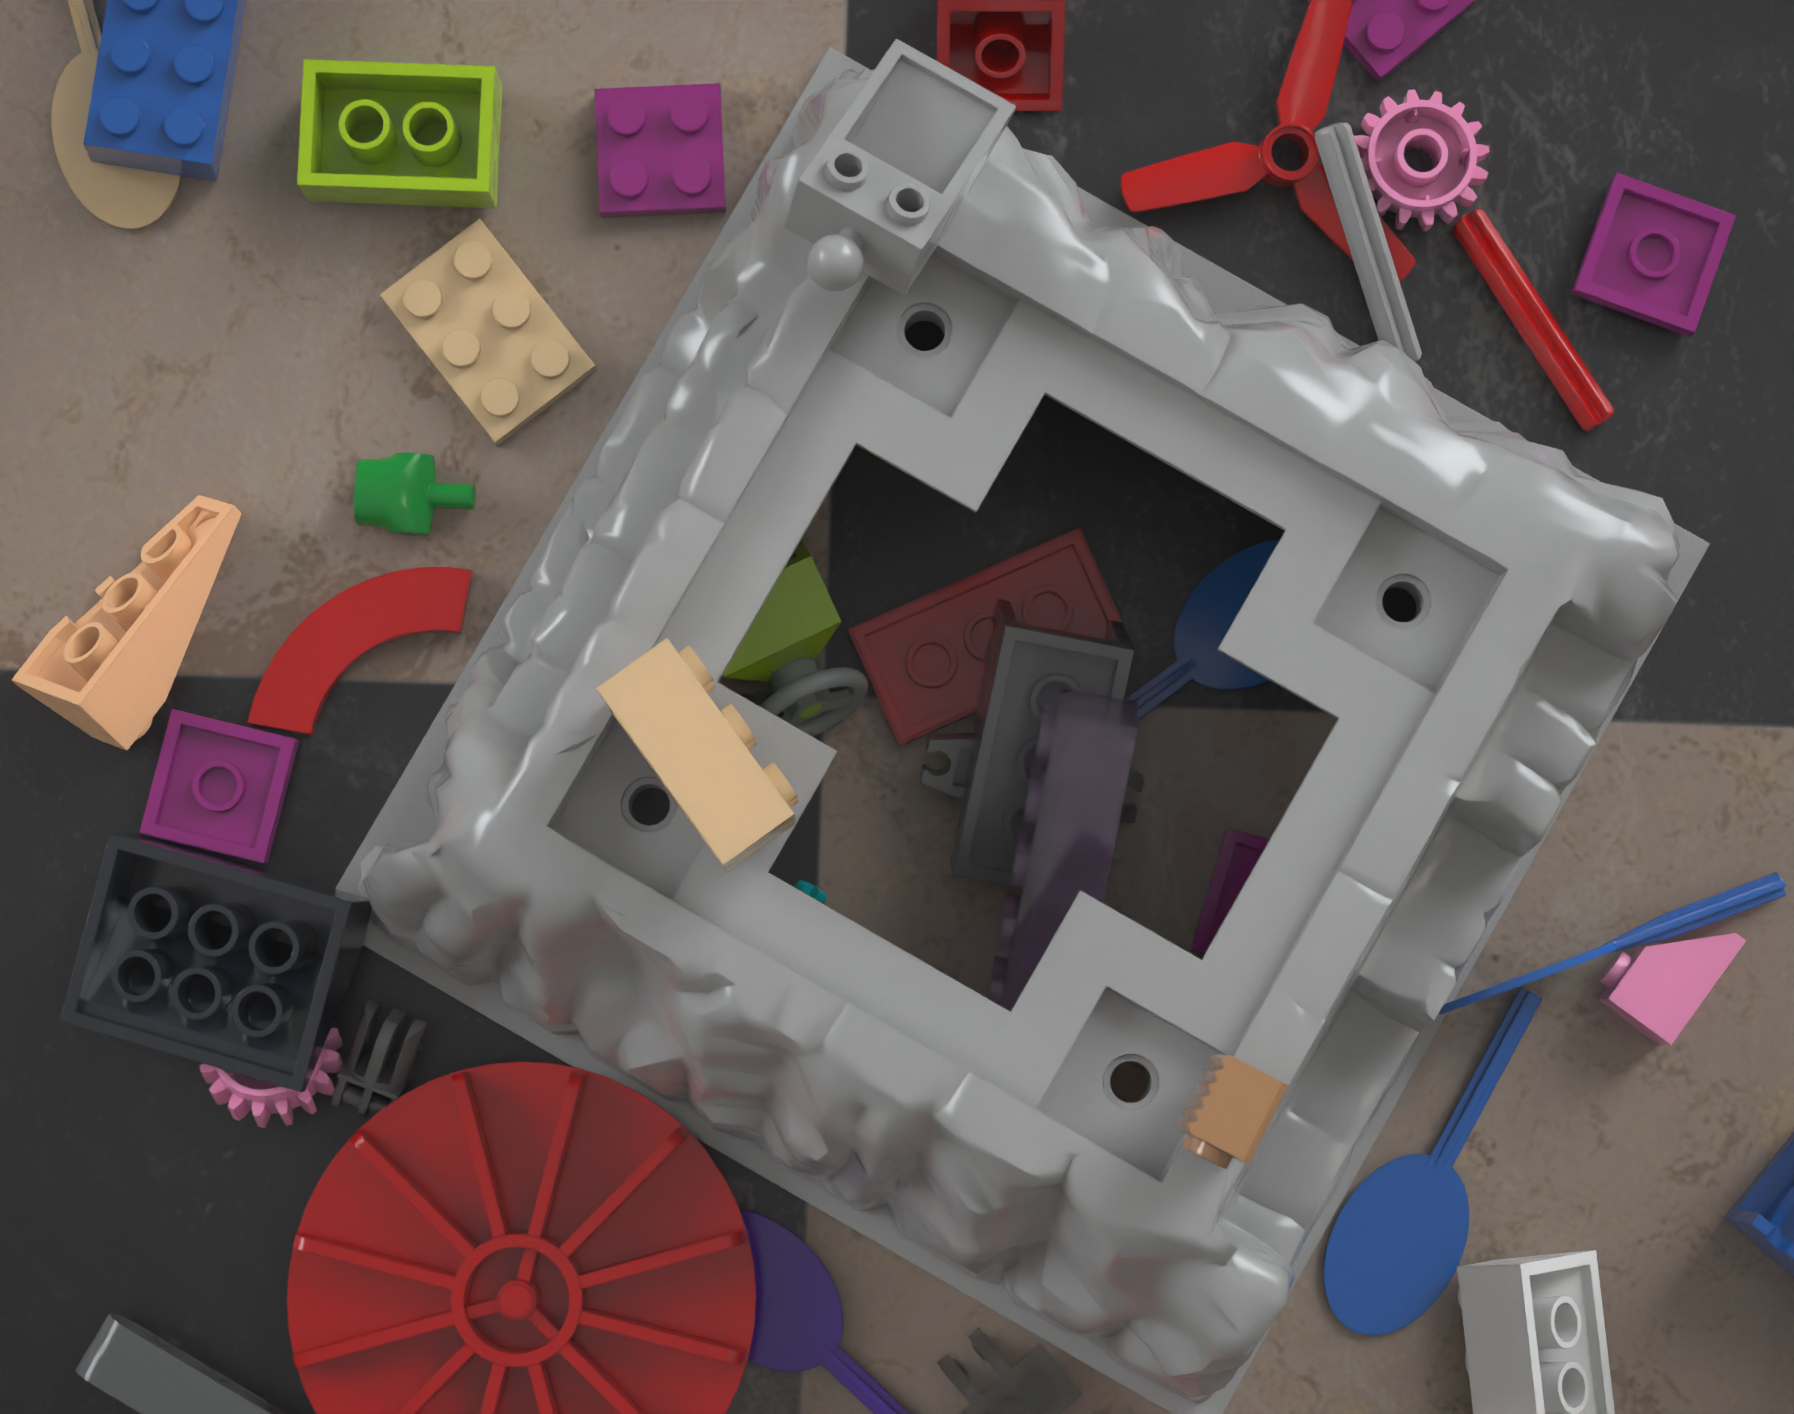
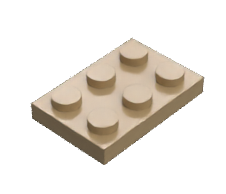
[380,218,597,446]

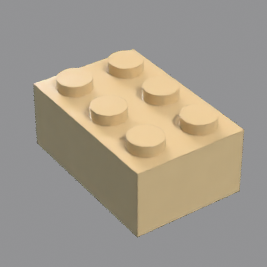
[596,638,799,873]

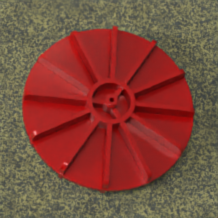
[287,1061,757,1414]

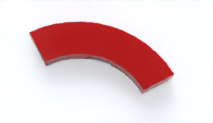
[247,567,474,736]

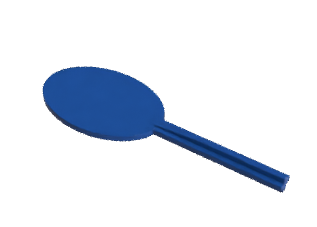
[1115,539,1280,738]
[1439,872,1787,1015]
[1323,987,1542,1335]

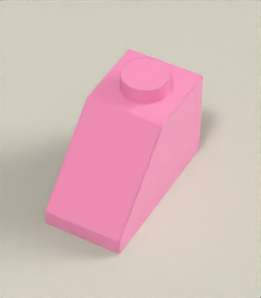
[1597,933,1746,1045]

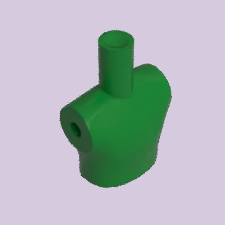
[354,453,476,536]

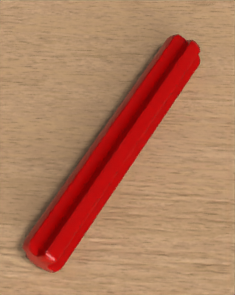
[1453,208,1614,431]

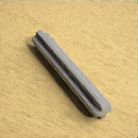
[1315,122,1422,362]

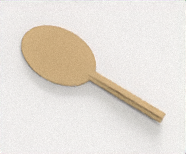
[51,0,182,230]

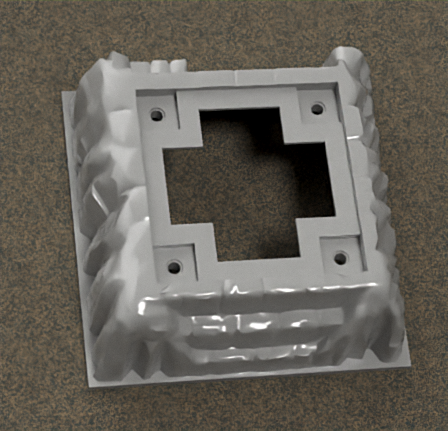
[335,47,1710,1414]

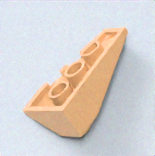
[12,495,242,751]

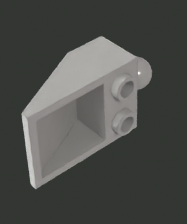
[784,39,1016,296]

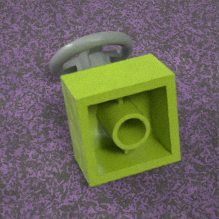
[723,539,868,737]

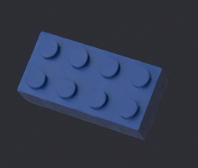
[83,0,247,182]

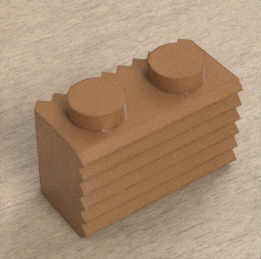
[1176,1054,1288,1170]

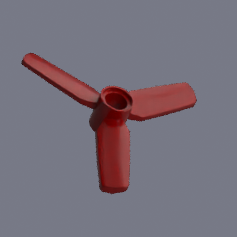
[1120,0,1415,281]

